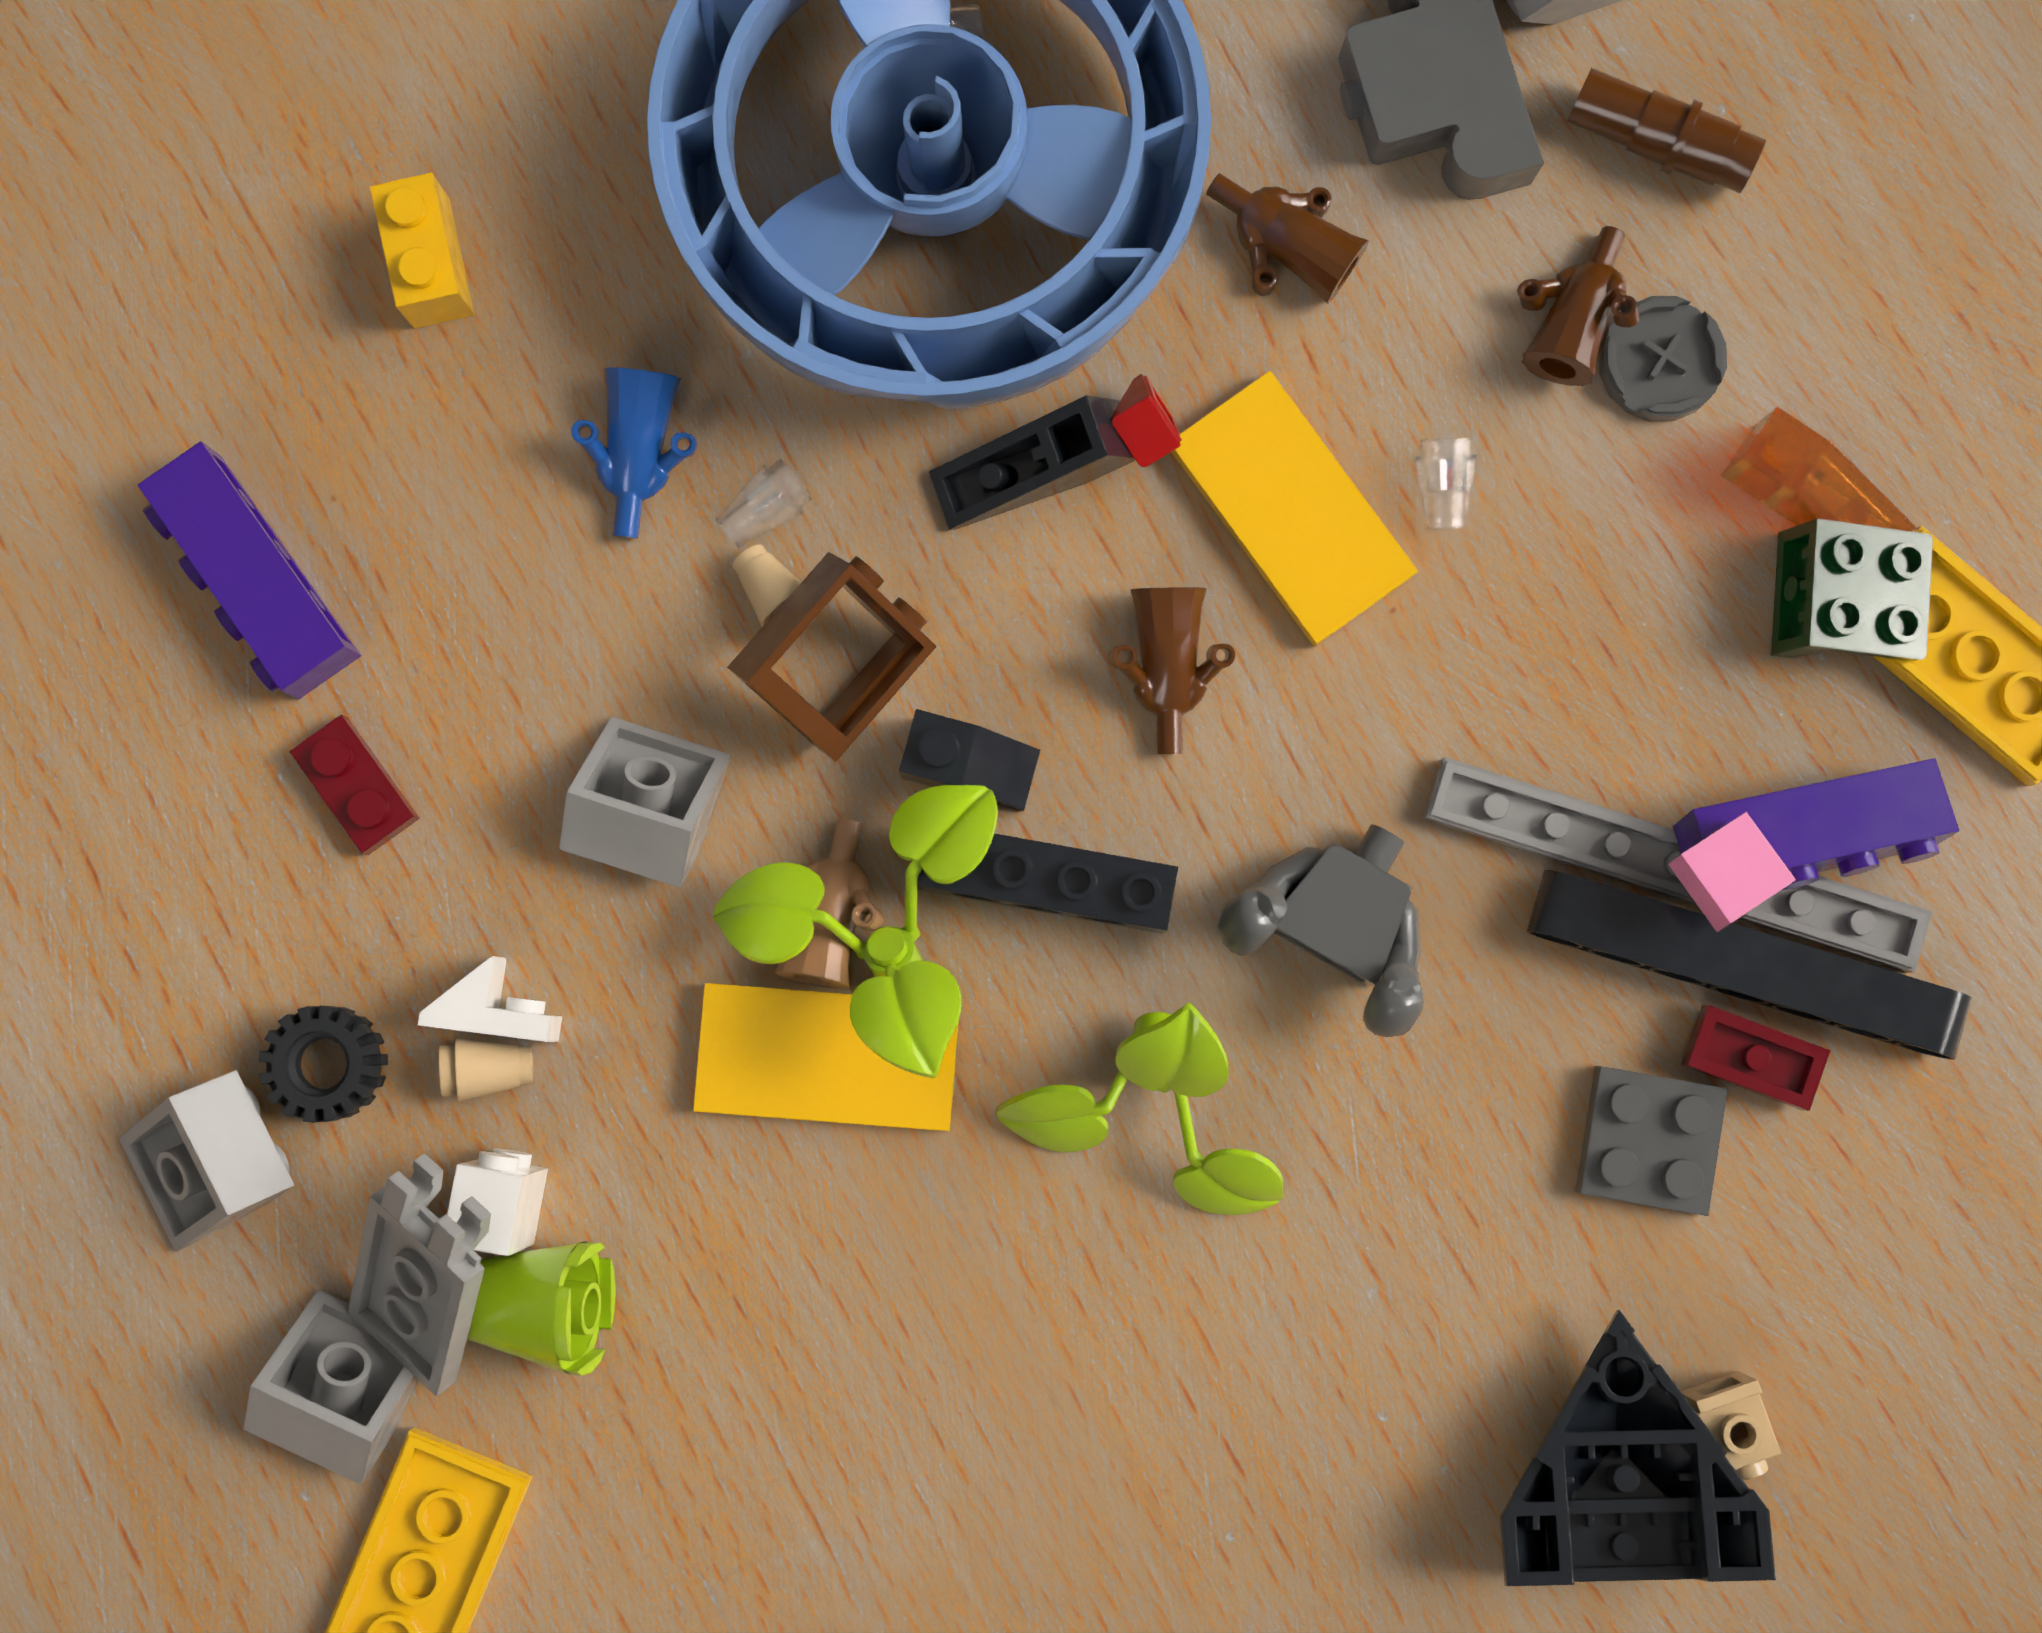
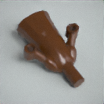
[1206,173,1369,304]
[1517,226,1640,386]
[1109,587,1235,754]

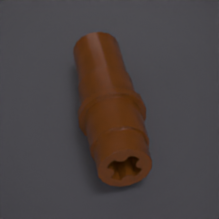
[1567,67,1766,193]

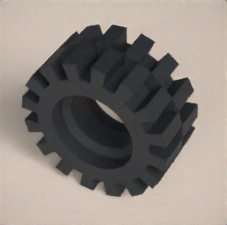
[258,1005,388,1123]

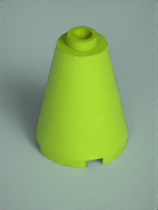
[467,1241,616,1376]

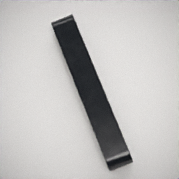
[1527,870,1972,1060]

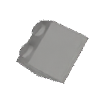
[559,716,731,888]
[118,1070,294,1252]
[243,1289,418,1485]

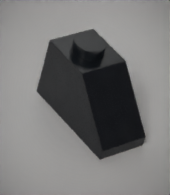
[899,709,1040,811]

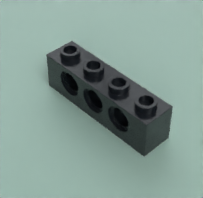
[917,833,1178,934]

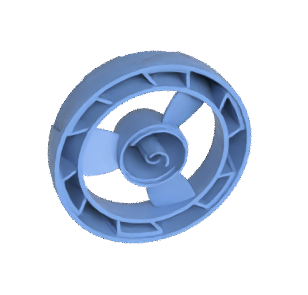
[647,0,1211,410]

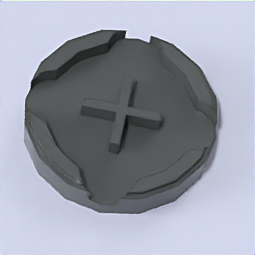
[1599,296,1727,421]

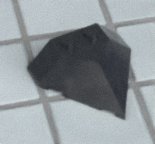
[1500,1310,1776,1586]

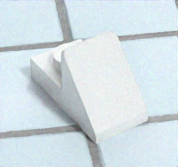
[418,956,562,1042]

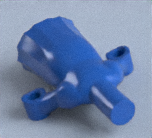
[571,367,697,539]

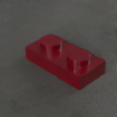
[289,714,420,855]
[1681,1005,1831,1111]

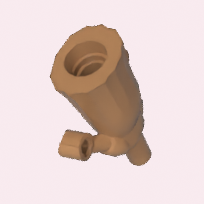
[775,818,884,989]

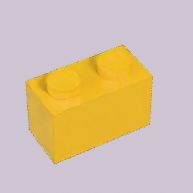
[370,172,475,329]

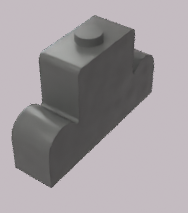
[1338,0,1544,200]

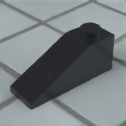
[929,395,1136,530]

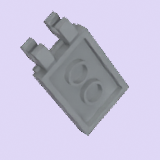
[348,1153,491,1397]

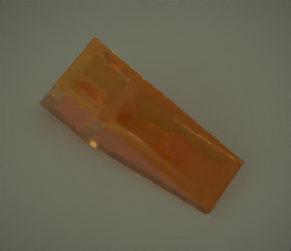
[1721,407,1916,531]

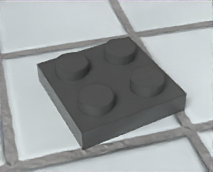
[1575,1066,1728,1216]

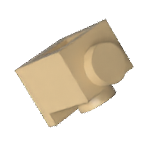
[1681,1371,1781,1480]

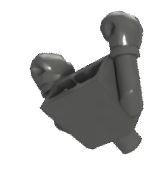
[1218,824,1424,1038]

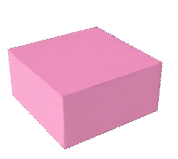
[1668,812,1796,932]

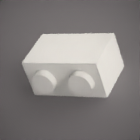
[447,1148,548,1256]

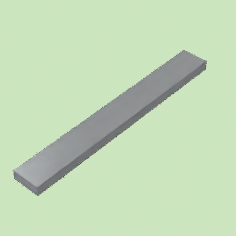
[1423,757,1932,973]

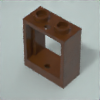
[727,552,937,762]

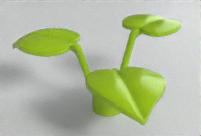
[712,785,998,1078]
[995,1002,1284,1215]

